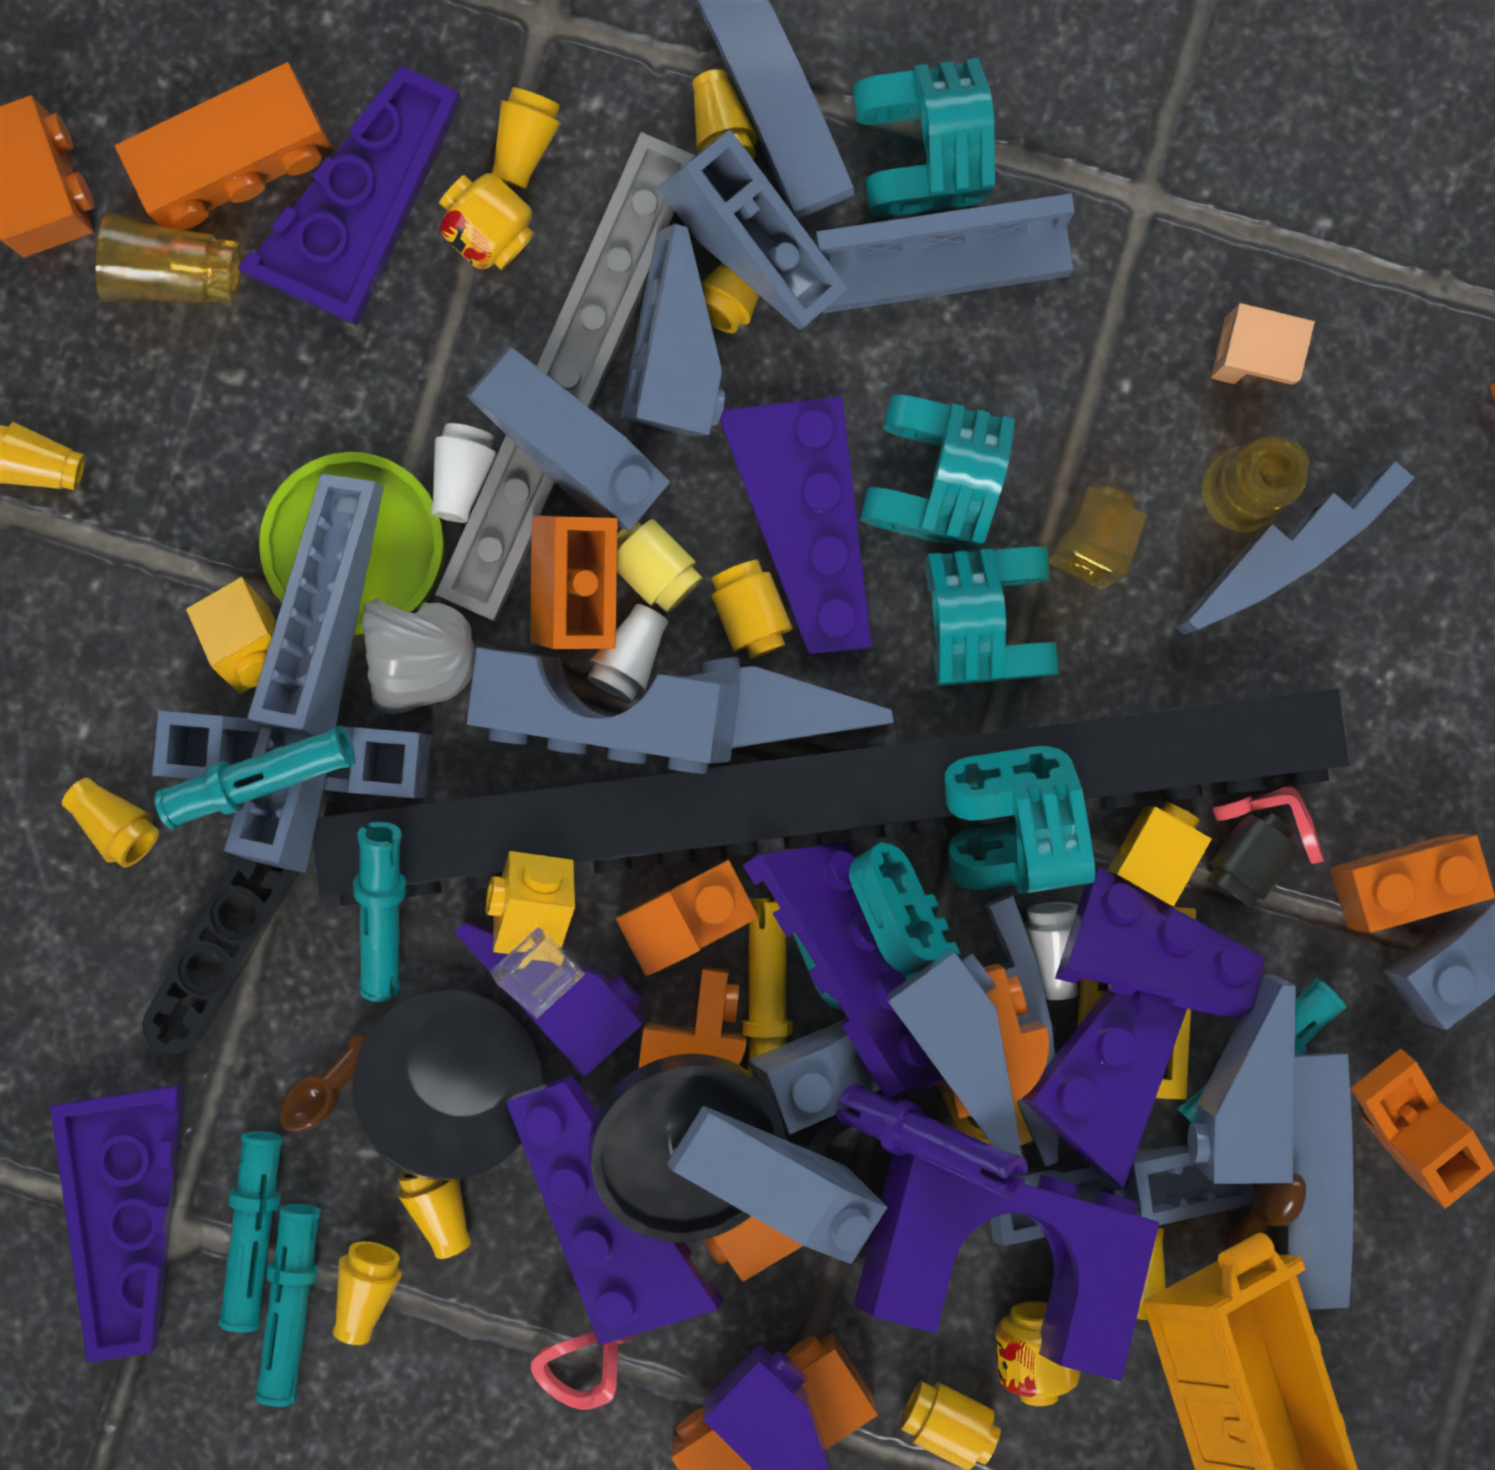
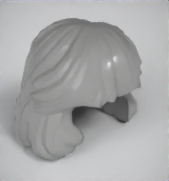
[362,598,476,714]

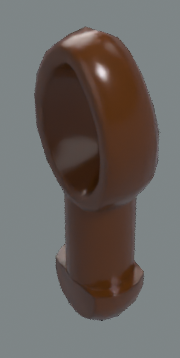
[280,1032,369,1133]
[1226,1173,1306,1248]

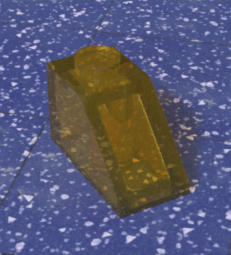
[1049,485,1147,590]

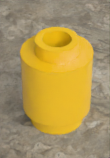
[711,560,793,659]
[899,1381,1001,1470]

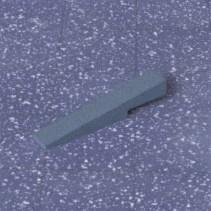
[224,474,383,873]

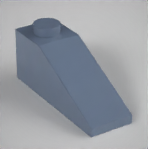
[657,129,848,330]
[619,224,725,436]
[466,347,670,531]
[690,657,894,749]
[1383,888,1495,1030]
[886,948,1022,1171]
[1187,975,1296,1184]
[748,1020,880,1134]
[667,1106,887,1264]

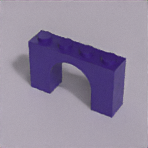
[853,1153,1159,1382]

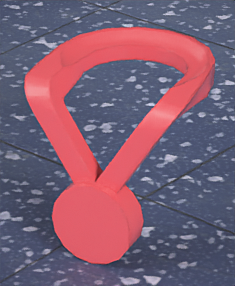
[1212,785,1324,864]
[531,1331,635,1410]

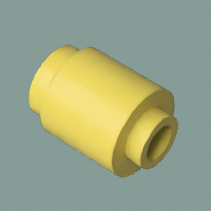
[617,519,703,613]

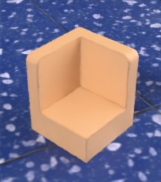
[1210,303,1315,385]

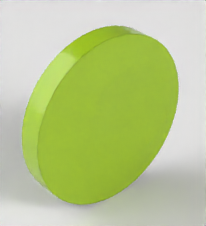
[259,452,447,637]

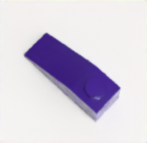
[455,919,645,1077]
[703,1343,834,1470]

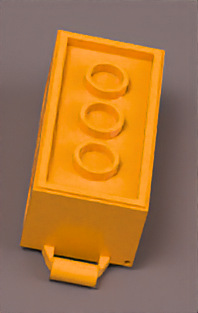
[1142,1232,1358,1470]

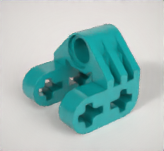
[852,58,995,217]
[859,394,1015,550]
[925,547,1059,686]
[945,746,1095,894]
[793,843,960,1011]

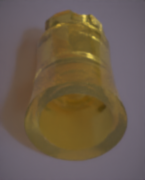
[96,212,241,305]
[1202,437,1310,532]

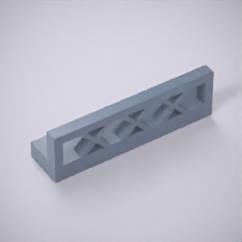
[815,193,1075,313]

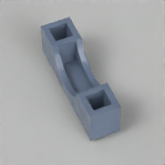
[466,648,741,774]
[152,710,432,798]

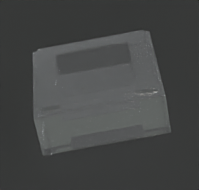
[490,927,585,1018]

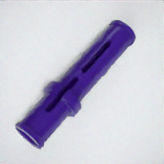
[836,1083,1028,1201]

